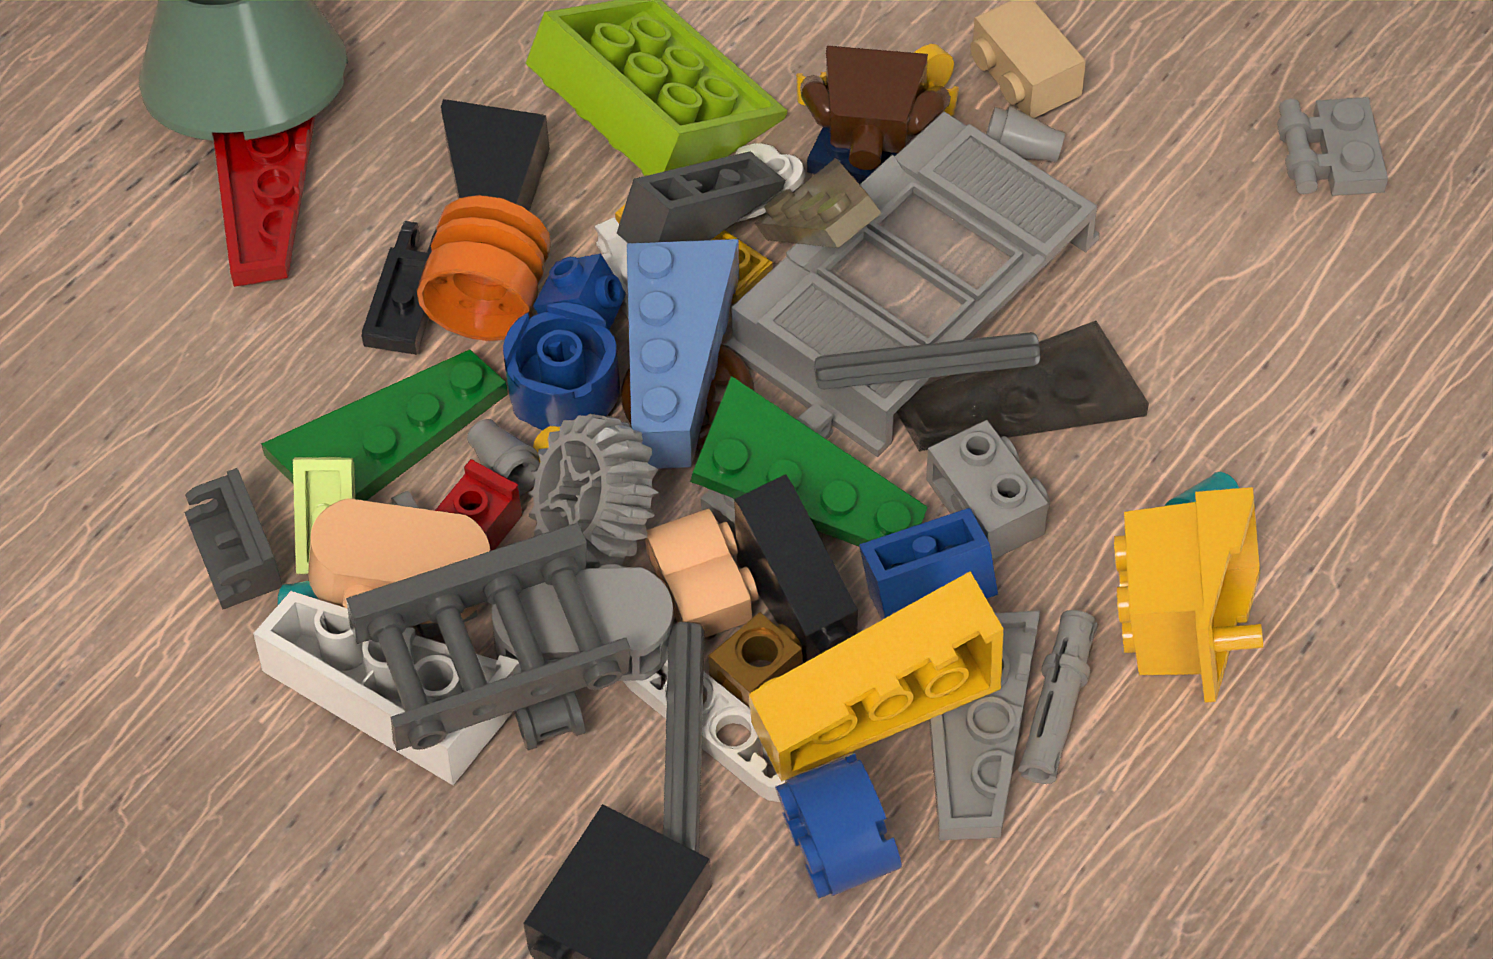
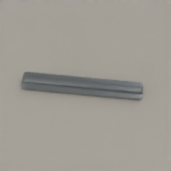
[814,332,1040,390]
[663,622,705,853]

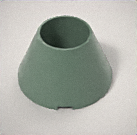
[139,0,348,141]

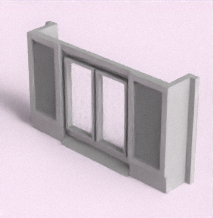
[725,111,1100,457]

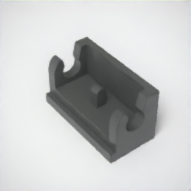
[184,468,282,610]

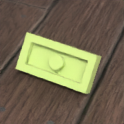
[293,457,355,574]

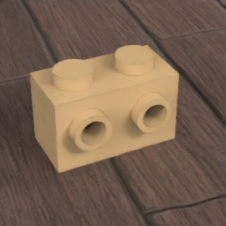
[970,0,1086,118]

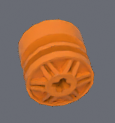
[417,195,551,341]

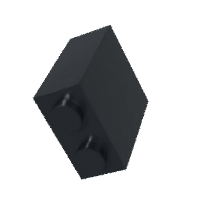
[523,804,712,959]

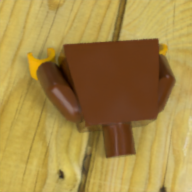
[796,45,959,170]

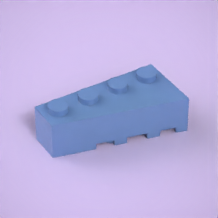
[627,239,739,469]

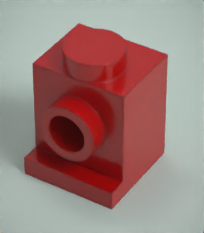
[435,459,523,551]

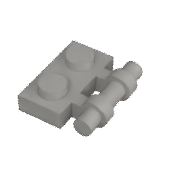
[1277,97,1388,196]

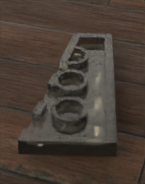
[896,321,1149,451]

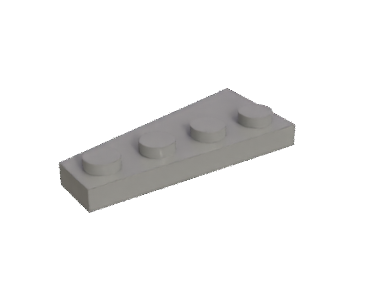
[929,611,1040,840]

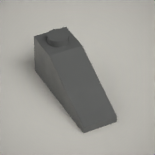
[617,151,786,243]

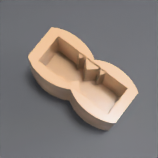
[645,508,758,638]

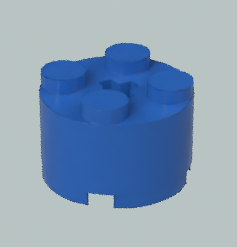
[503,302,620,430]
[775,752,902,899]

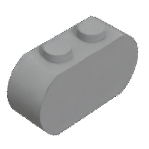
[491,564,673,681]

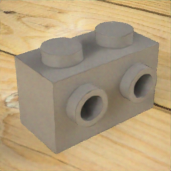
[926,420,1050,560]

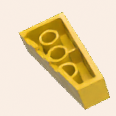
[748,571,1004,782]

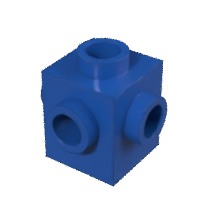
[533,253,626,329]

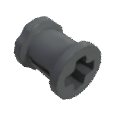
[514,691,586,751]

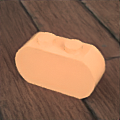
[308,498,490,624]

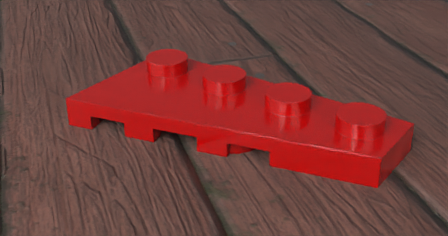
[213,115,316,287]

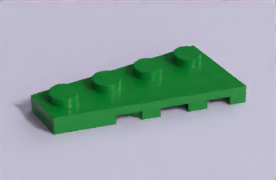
[261,349,508,501]
[690,376,927,547]

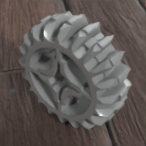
[528,414,659,569]

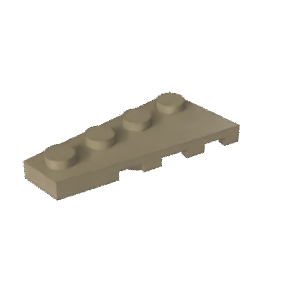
[755,158,881,248]

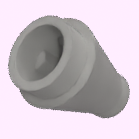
[986,105,1065,163]
[467,419,540,495]

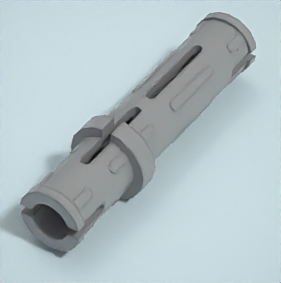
[1018,610,1098,784]

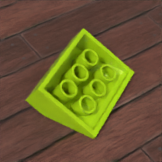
[525,0,788,176]

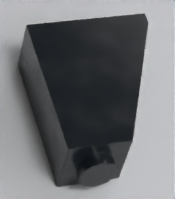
[441,99,550,211]
[734,474,858,663]

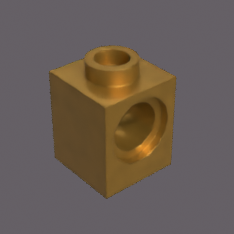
[708,612,802,708]

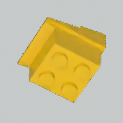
[1114,487,1263,703]

